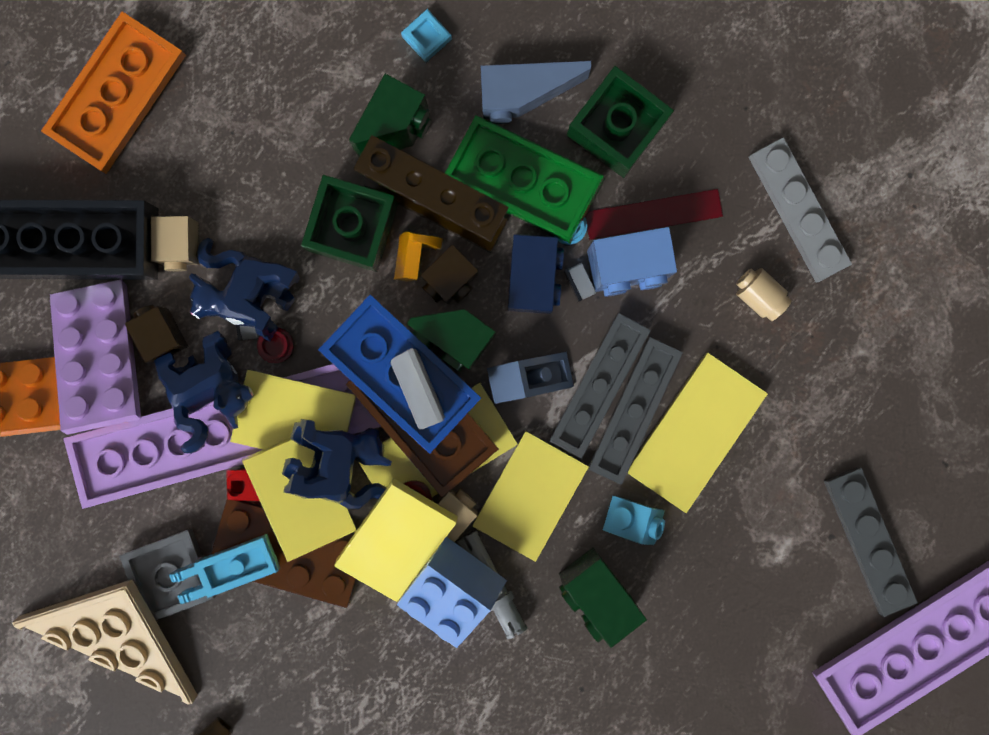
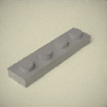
[748,137,852,283]

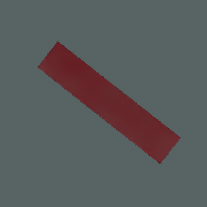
[585,189,723,240]

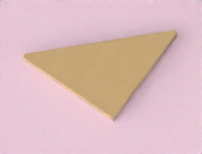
[12,579,198,704]

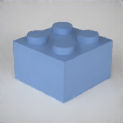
[587,227,677,297]
[397,537,507,648]

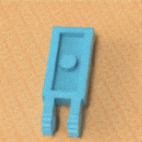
[169,534,280,604]

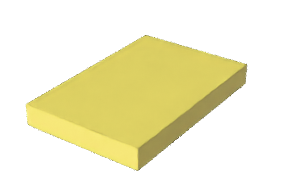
[230,370,357,450]
[472,431,589,562]
[242,438,357,562]
[334,478,458,602]

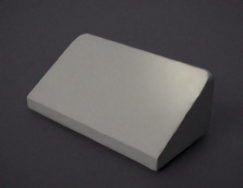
[391,348,446,429]

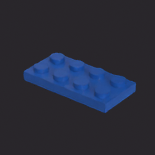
[318,295,481,454]

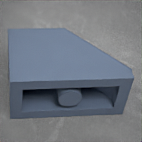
[487,352,574,404]

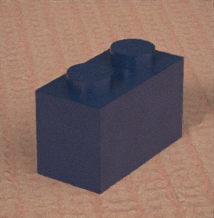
[508,235,564,314]

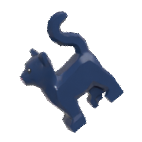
[189,238,300,341]
[154,331,254,454]
[282,419,392,509]

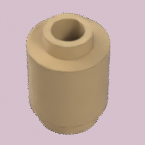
[736,268,792,321]

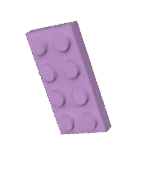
[50,279,141,435]

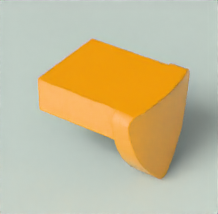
[394,232,443,282]

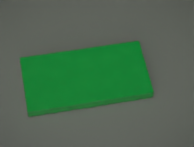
[445,115,604,244]

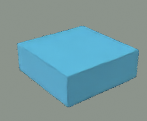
[401,9,452,63]

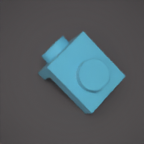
[603,496,665,545]

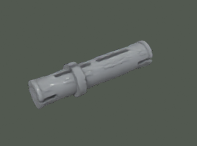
[456,530,528,639]

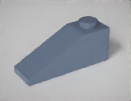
[481,61,591,124]

